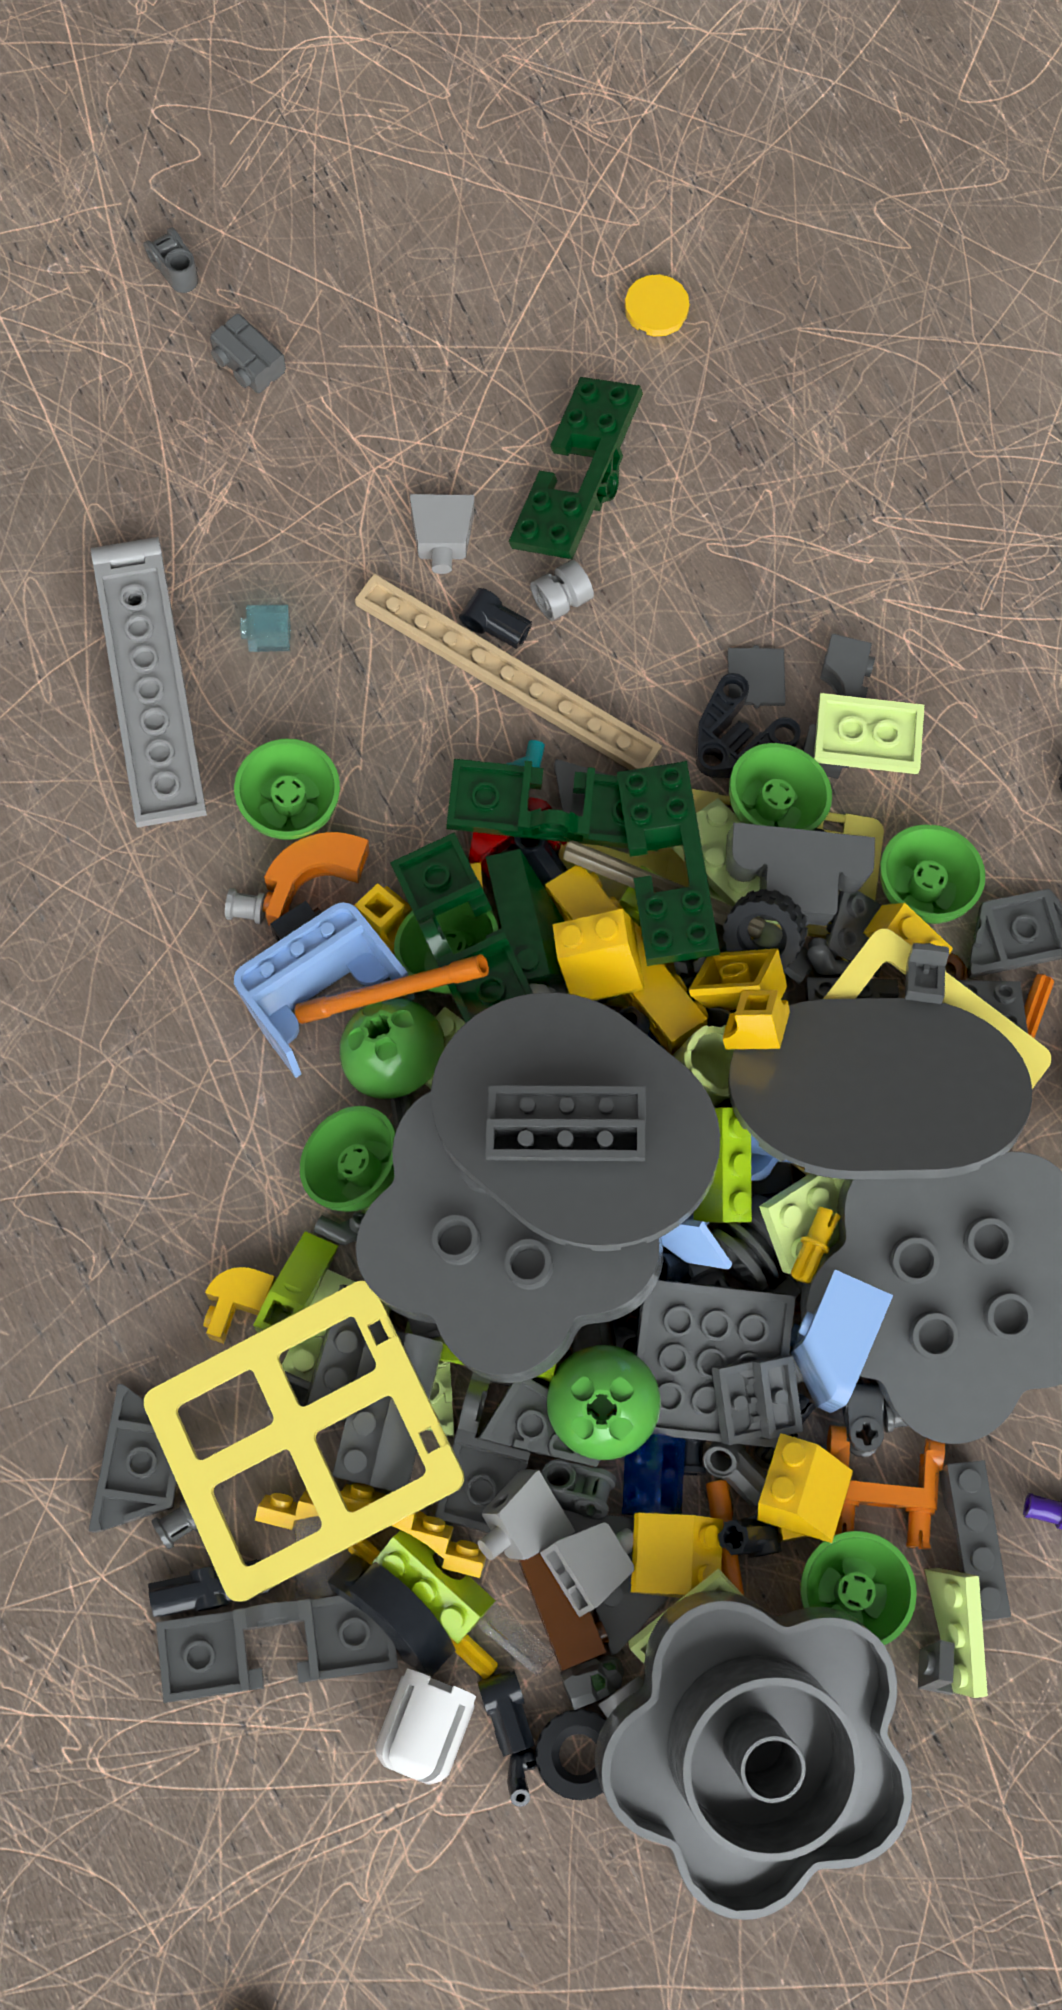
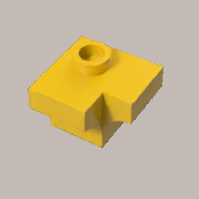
[354,883,412,954]
[723,990,790,1049]

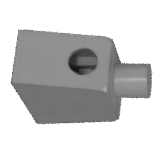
[410,494,474,574]
[478,1469,575,1560]
[540,1522,635,1617]

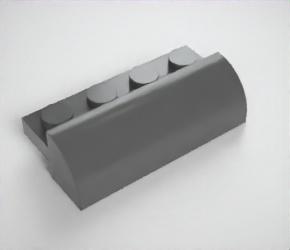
[485,1085,646,1161]
[332,1325,443,1491]

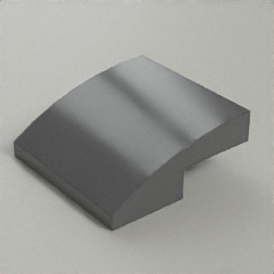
[712,1355,803,1445]

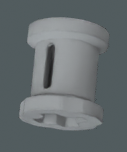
[225,888,266,925]

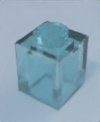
[240,605,291,652]

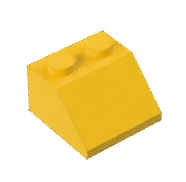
[552,908,644,1001]
[689,948,787,1011]
[757,1433,853,1543]
[631,1513,723,1598]

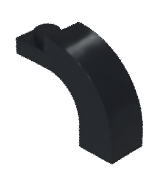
[327,1553,456,1678]

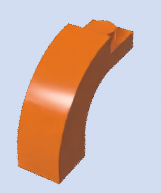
[262,832,370,926]

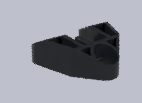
[696,673,801,779]

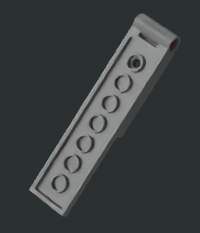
[91,537,207,828]

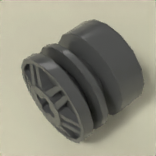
[711,1193,780,1291]

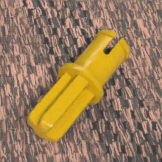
[791,1207,841,1284]

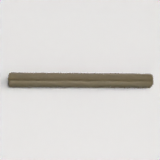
[563,840,766,938]

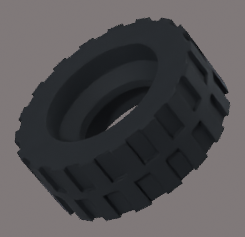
[723,889,808,970]
[535,1709,607,1801]

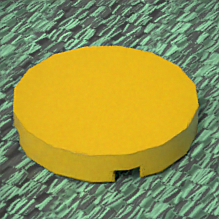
[624,274,690,337]

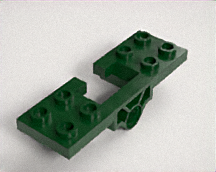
[508,377,643,560]
[446,759,658,852]
[617,761,720,966]
[390,832,534,1023]

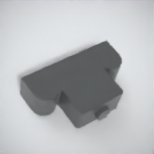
[726,822,875,926]

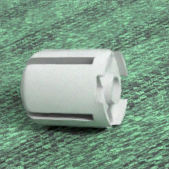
[375,1668,476,1785]

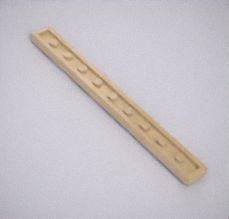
[355,574,662,770]

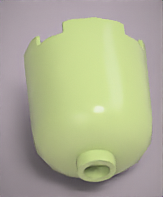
[673,1025,735,1107]

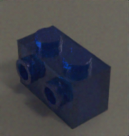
[622,1434,685,1516]

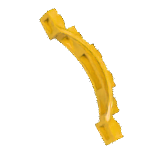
[255,1483,486,1578]

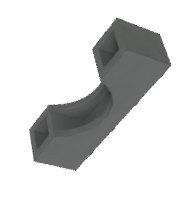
[802,634,875,779]
[939,1460,1011,1622]

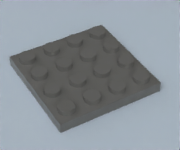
[635,1279,796,1448]

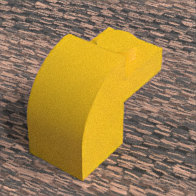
[203,1267,276,1344]

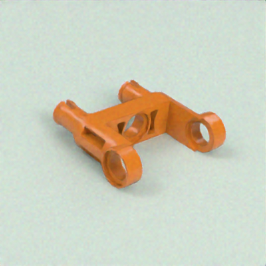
[826,1425,945,1550]

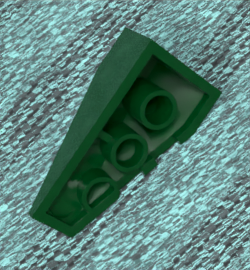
[486,849,565,986]

